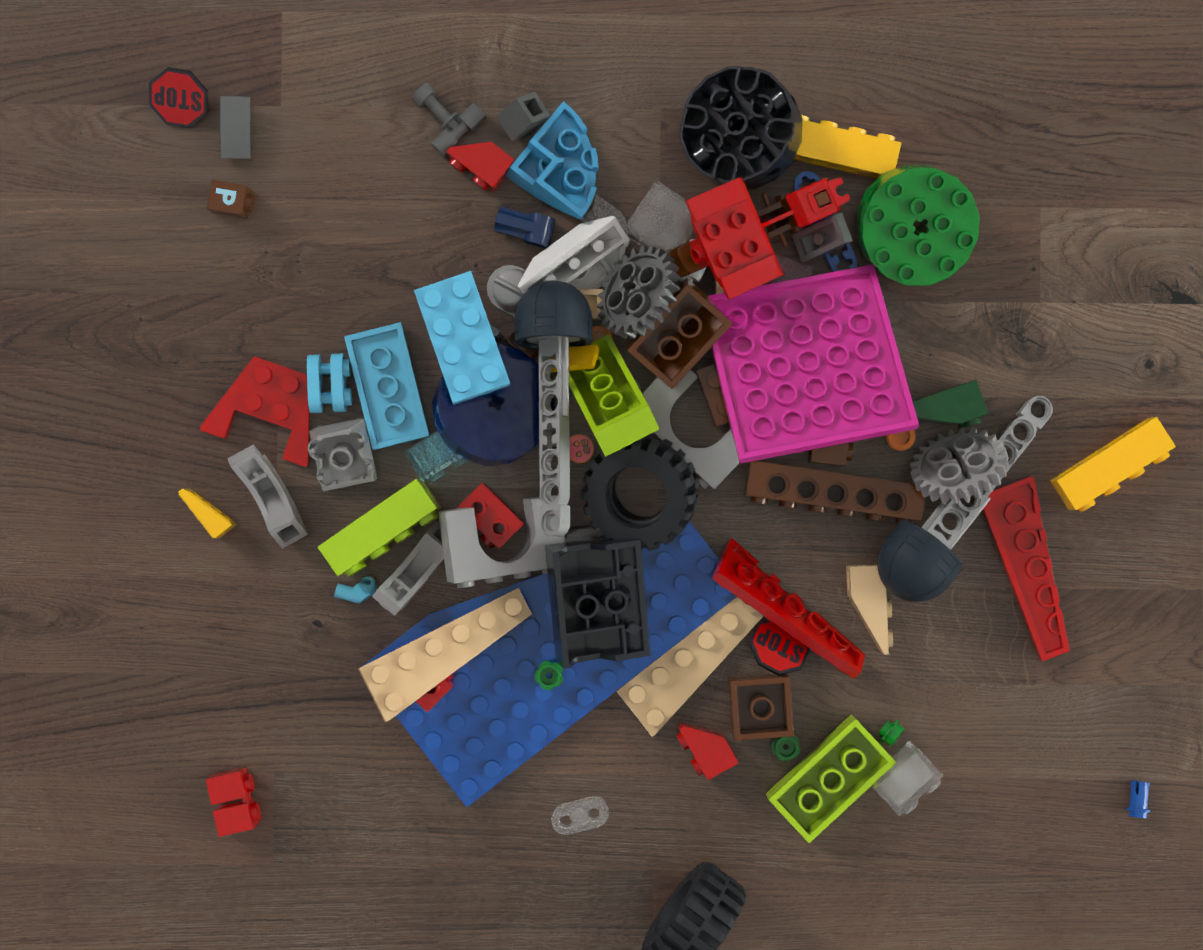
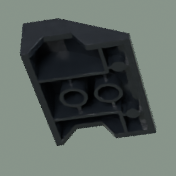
[545,539,650,669]

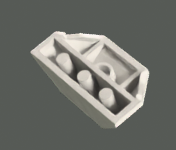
[518,216,630,294]

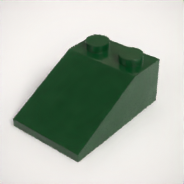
[913,380,988,429]

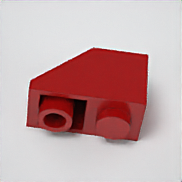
[446,142,515,192]
[676,722,739,780]

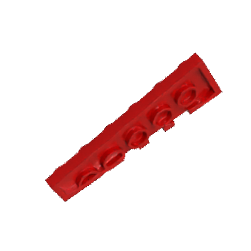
[982,476,1070,661]
[712,538,865,679]

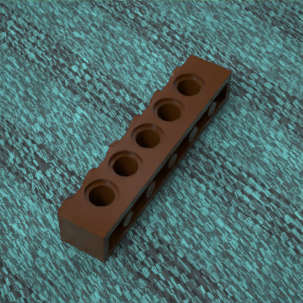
[744,461,925,524]

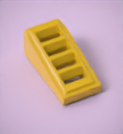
[178,488,237,539]

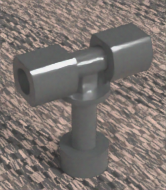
[412,83,486,159]

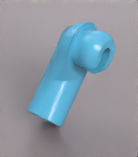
[334,576,377,604]

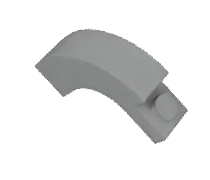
[228,444,308,549]
[372,522,444,615]

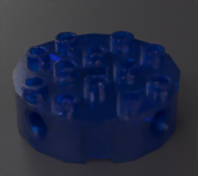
[432,344,555,466]

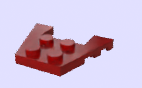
[199,356,310,468]

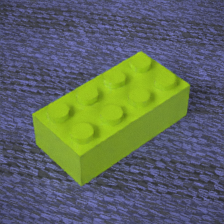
[569,334,659,457]
[318,479,442,577]
[766,714,897,843]

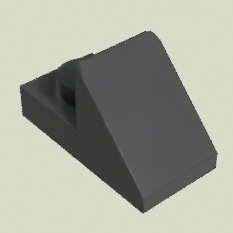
[792,213,853,263]

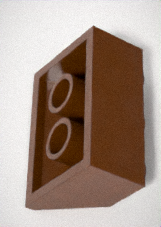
[627,278,733,389]

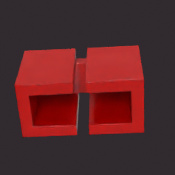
[205,767,261,837]

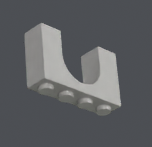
[642,370,739,489]
[438,495,565,588]

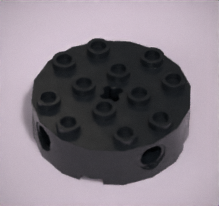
[679,66,803,190]

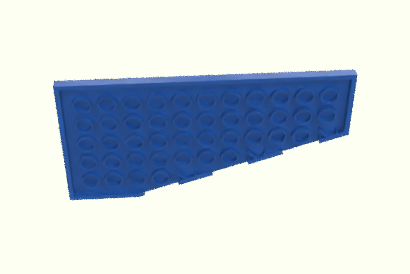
[363,522,737,807]

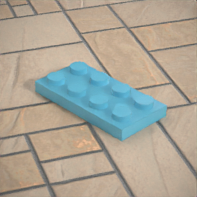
[414,271,511,405]
[344,322,430,450]

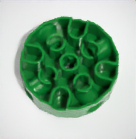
[856,165,980,286]

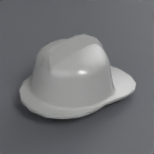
[487,265,526,317]

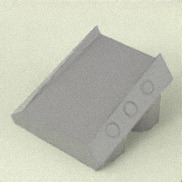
[307,417,378,492]

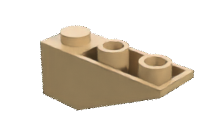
[846,564,893,655]

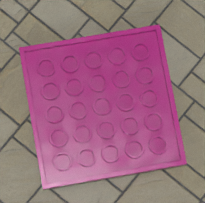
[708,264,919,464]

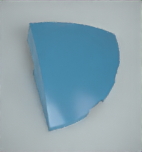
[506,101,599,220]

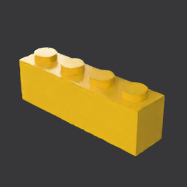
[794,115,902,179]
[1050,417,1176,512]

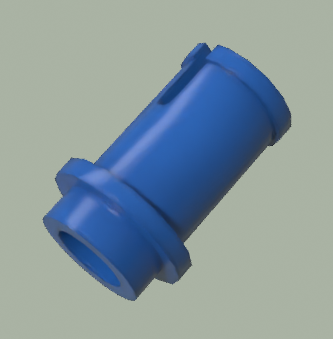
[1126,780,1151,818]

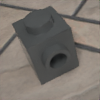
[497,91,550,141]

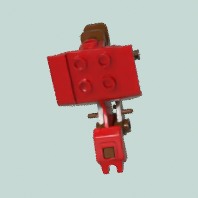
[668,176,851,300]

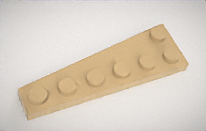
[358,588,532,722]
[616,597,764,737]

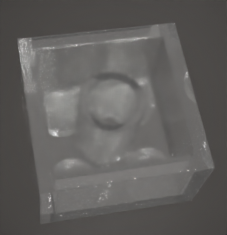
[623,180,694,253]
[872,741,944,816]

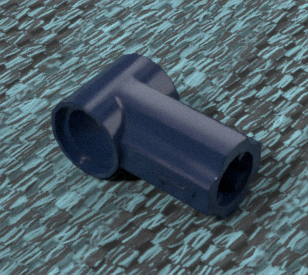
[494,206,556,248]

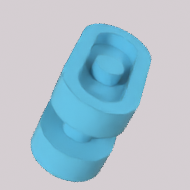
[307,353,353,413]

